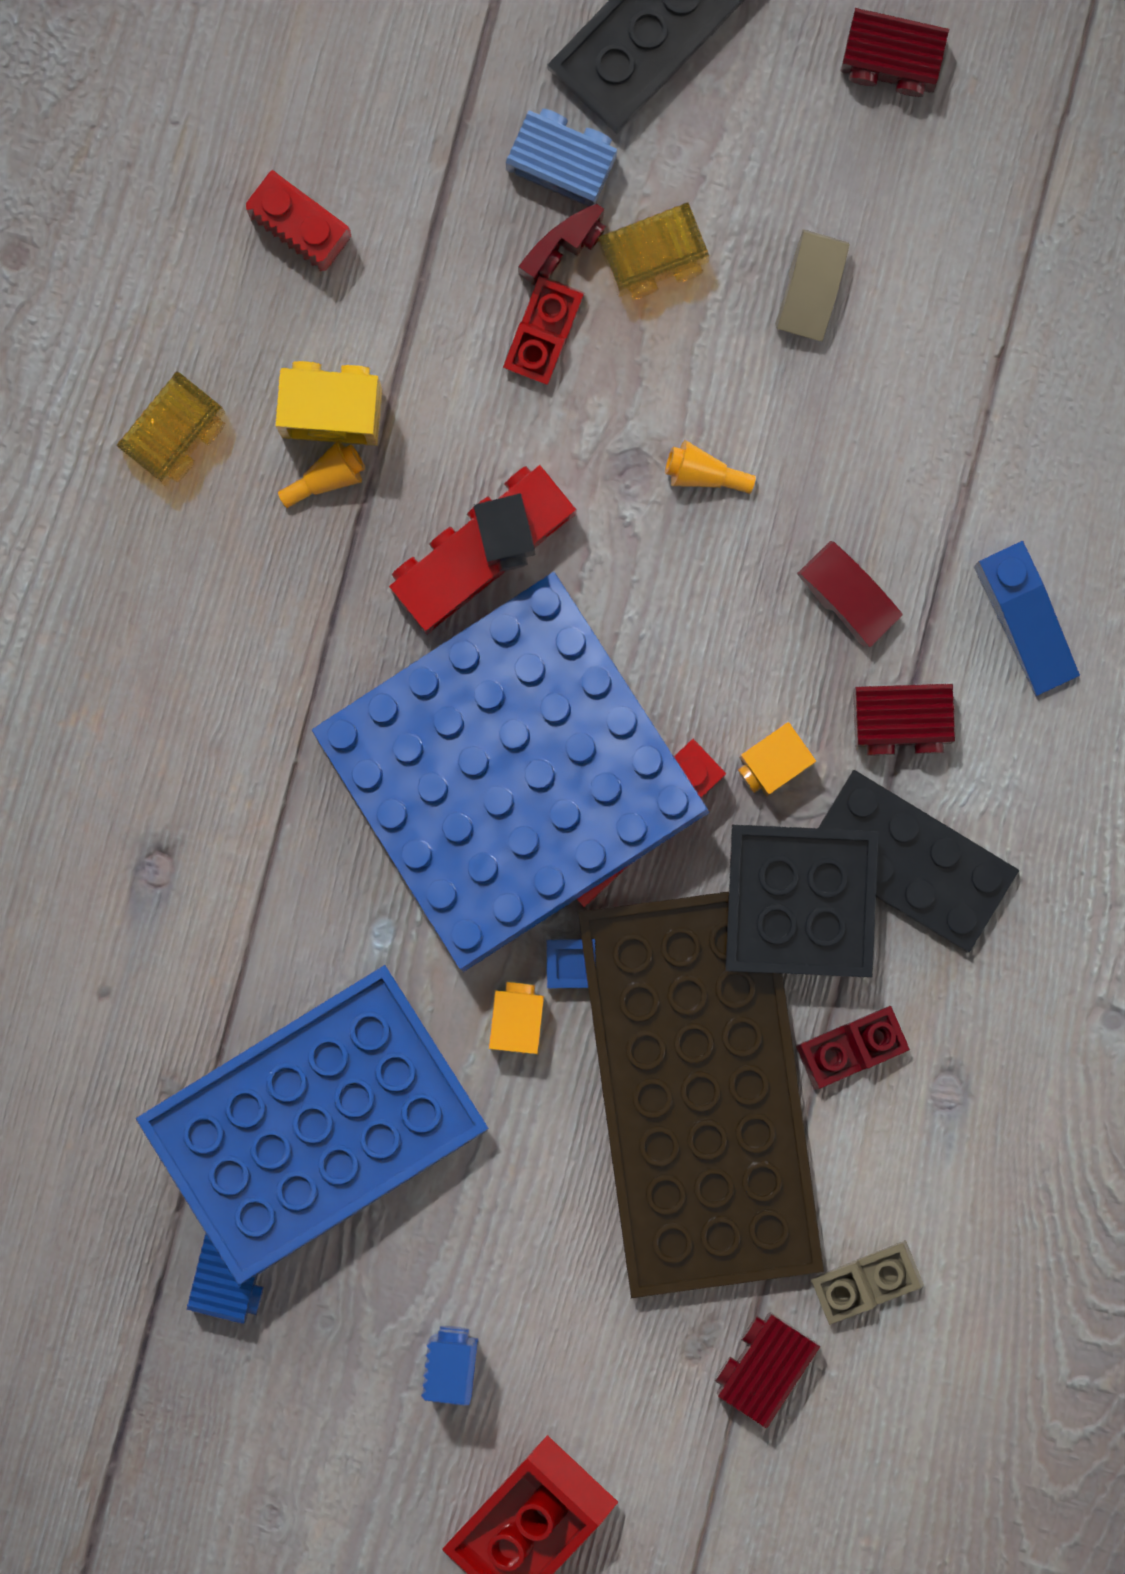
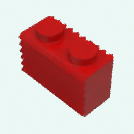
[246,170,352,271]

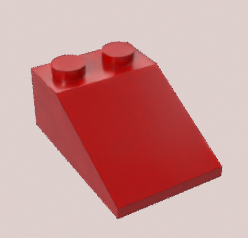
[442,1435,618,1574]

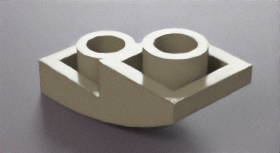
[775,229,850,342]
[811,1240,924,1325]

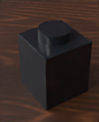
[473,493,535,572]

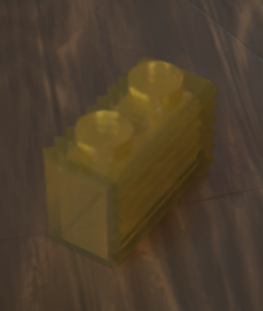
[598,202,710,300]
[116,371,226,486]

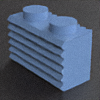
[506,108,617,207]

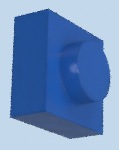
[546,939,595,988]

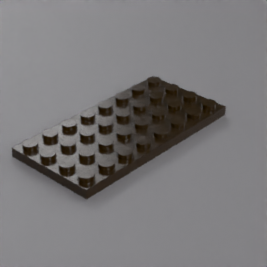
[578,891,824,1298]

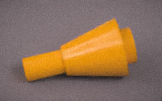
[278,440,365,508]
[665,440,756,494]

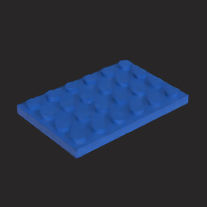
[135,965,489,1286]

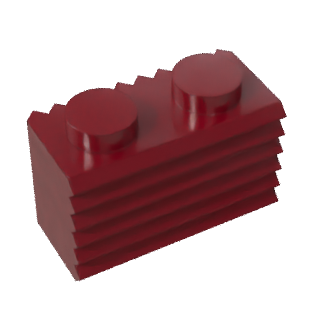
[840,8,949,97]
[853,684,955,756]
[714,1312,820,1429]

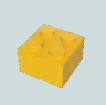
[275,361,382,446]

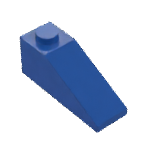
[974,540,1080,696]

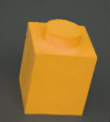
[738,721,816,797]
[489,982,544,1054]

